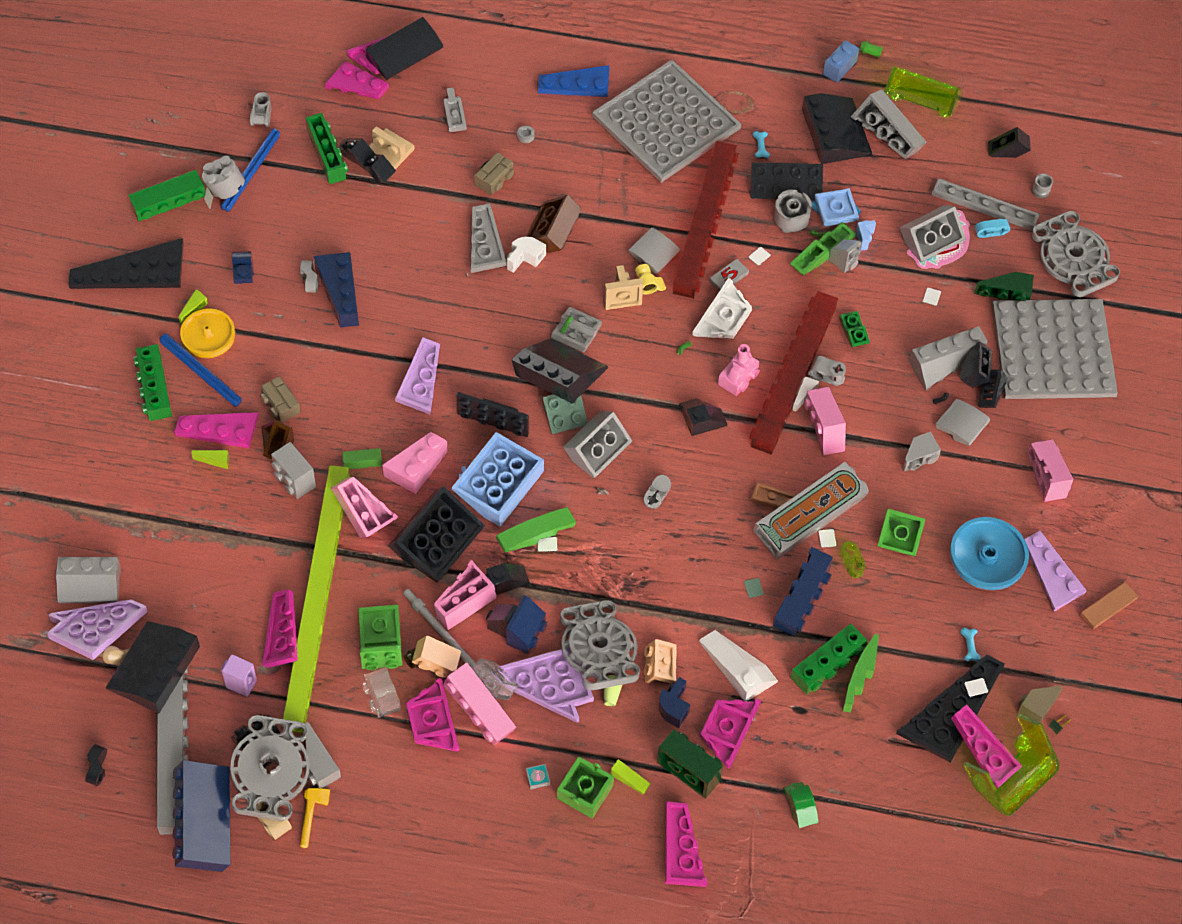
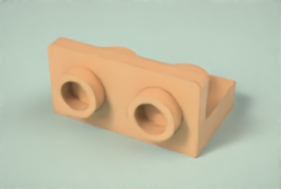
[644,639,676,684]

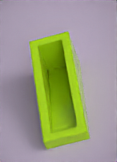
[178,289,208,324]
[191,450,229,470]
[611,759,650,795]

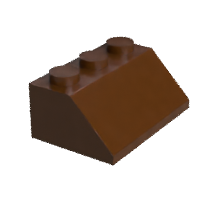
[526,195,582,253]

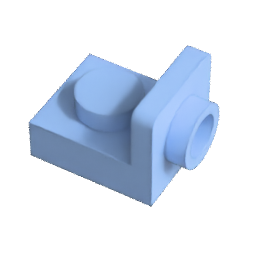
[855,220,876,251]

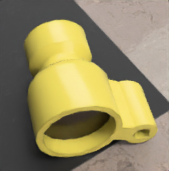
[635,264,666,294]

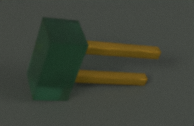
[1049,715,1071,734]

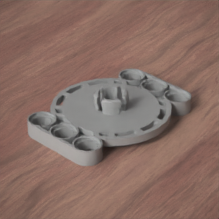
[1032,211,1120,297]
[560,600,640,690]
[230,715,310,821]

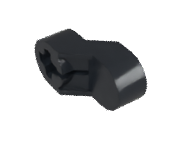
[85,744,107,786]

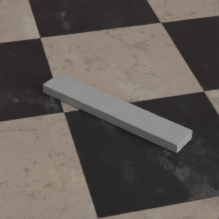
[931,178,1040,231]

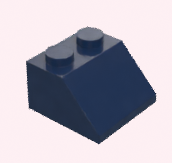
[506,595,547,654]

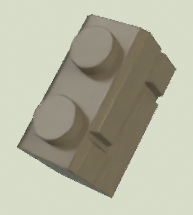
[474,152,514,195]
[260,377,301,423]

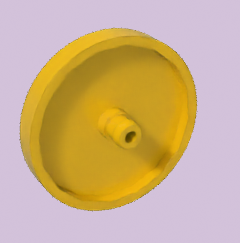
[180,309,235,358]

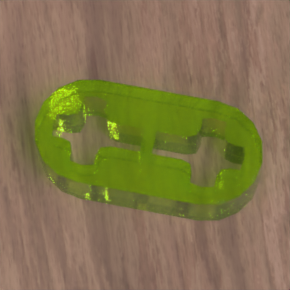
[840,541,866,578]

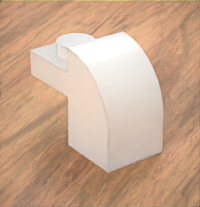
[506,237,546,273]

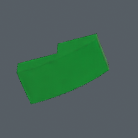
[839,311,870,347]

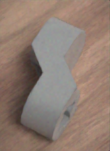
[300,260,319,293]
[644,475,671,509]

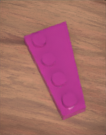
[262,589,298,668]
[665,802,708,887]

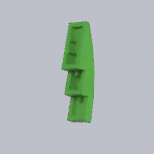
[790,222,855,276]
[496,507,576,552]
[843,634,879,712]

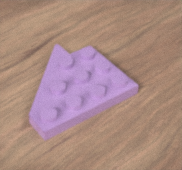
[47,599,147,660]
[499,648,594,723]

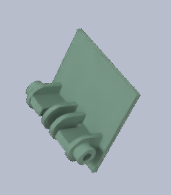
[543,395,588,434]

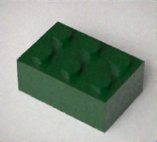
[657,729,723,799]

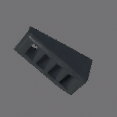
[978,370,1008,408]

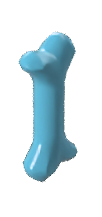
[753,131,770,159]
[960,628,981,662]

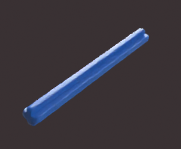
[221,128,280,212]
[160,334,242,407]

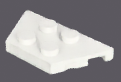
[693,278,752,339]

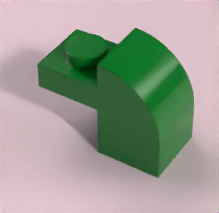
[783,782,819,828]

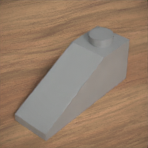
[305,722,341,789]

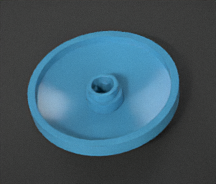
[950,517,1029,590]

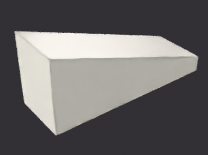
[792,377,819,412]

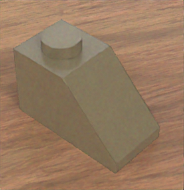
[1018,686,1063,726]

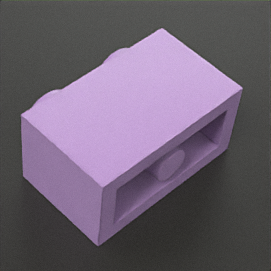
[221,655,257,697]

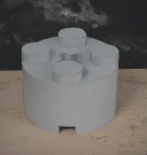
[202,156,245,199]
[774,190,812,233]

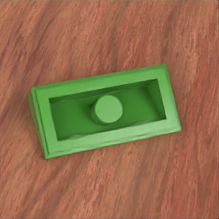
[343,448,382,469]

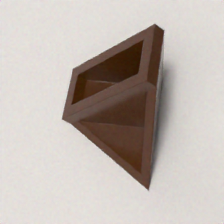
[261,420,294,459]

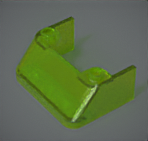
[884,66,964,118]
[963,714,1059,816]

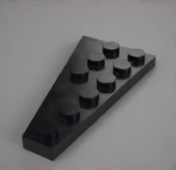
[68,238,184,289]
[896,655,1005,763]

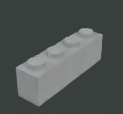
[909,326,987,391]

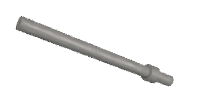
[403,589,484,678]

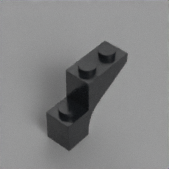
[339,138,396,183]

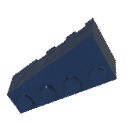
[314,252,359,327]
[773,547,833,636]

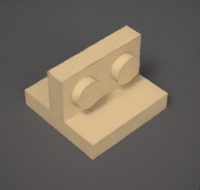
[369,126,414,169]
[604,265,643,310]

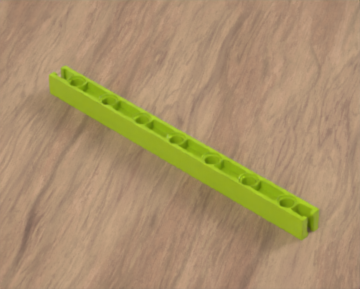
[283,466,350,733]

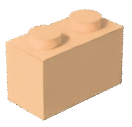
[412,636,461,678]

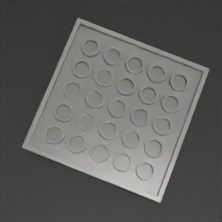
[592,60,742,183]
[992,299,1118,399]

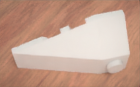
[699,630,778,702]

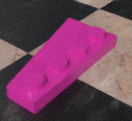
[174,412,259,448]
[951,705,1022,791]

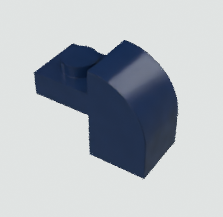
[232,251,254,284]
[659,677,690,728]

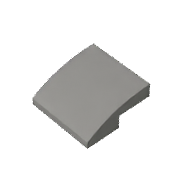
[628,228,681,275]
[551,307,602,353]
[936,399,990,446]

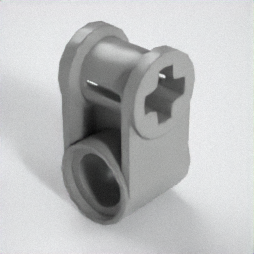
[250,92,272,127]
[808,356,846,386]

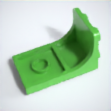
[358,605,403,670]

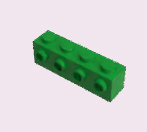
[305,113,348,184]
[133,344,172,421]
[790,623,867,695]

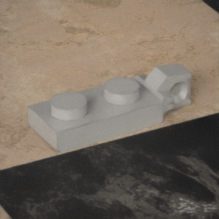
[443,87,467,132]

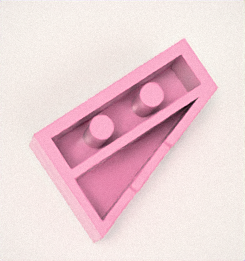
[804,387,846,456]
[382,432,448,494]
[1028,440,1074,502]
[331,477,398,538]
[434,560,497,630]

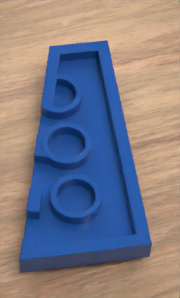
[538,65,610,97]

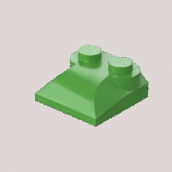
[878,509,926,557]

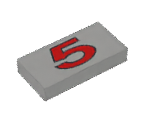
[709,259,749,291]

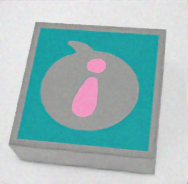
[526,764,550,790]

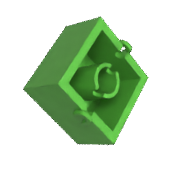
[557,757,614,819]

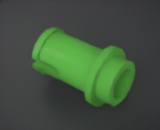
[860,41,883,58]

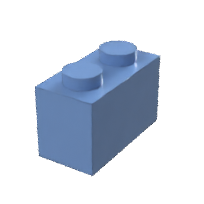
[823,40,859,83]

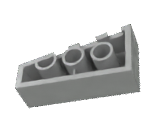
[851,89,927,159]

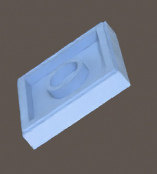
[814,188,859,227]

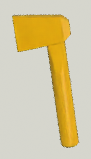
[300,788,330,848]

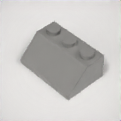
[900,205,966,262]
[563,411,632,478]
[56,557,121,603]

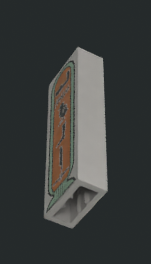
[753,462,869,560]

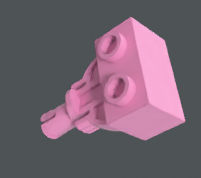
[718,344,760,397]

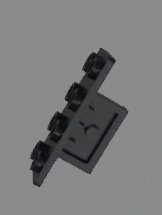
[751,162,823,200]
[456,392,529,437]

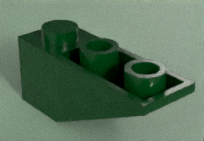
[974,272,1034,301]

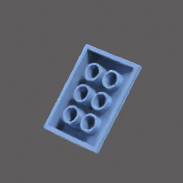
[452,432,544,527]

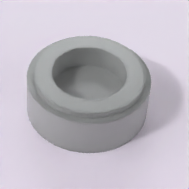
[517,125,535,143]

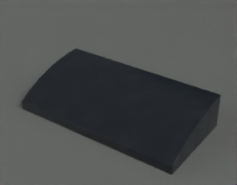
[366,17,444,80]

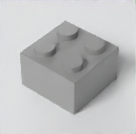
[271,442,316,500]

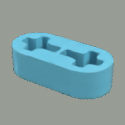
[975,219,1010,238]

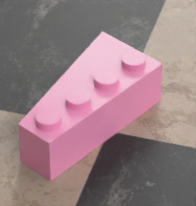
[443,663,516,745]

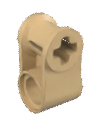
[256,802,292,841]

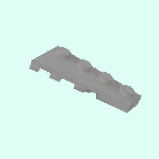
[471,204,507,273]

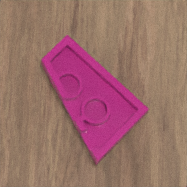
[325,61,389,99]

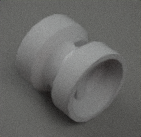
[1032,174,1053,199]

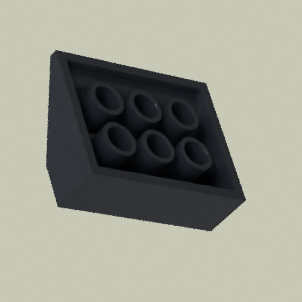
[802,93,872,164]
[512,338,608,403]
[388,486,485,582]
[106,621,200,713]

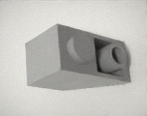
[829,239,861,273]
[902,432,941,472]

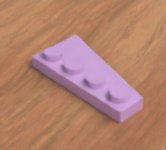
[395,337,440,415]
[1025,531,1087,612]

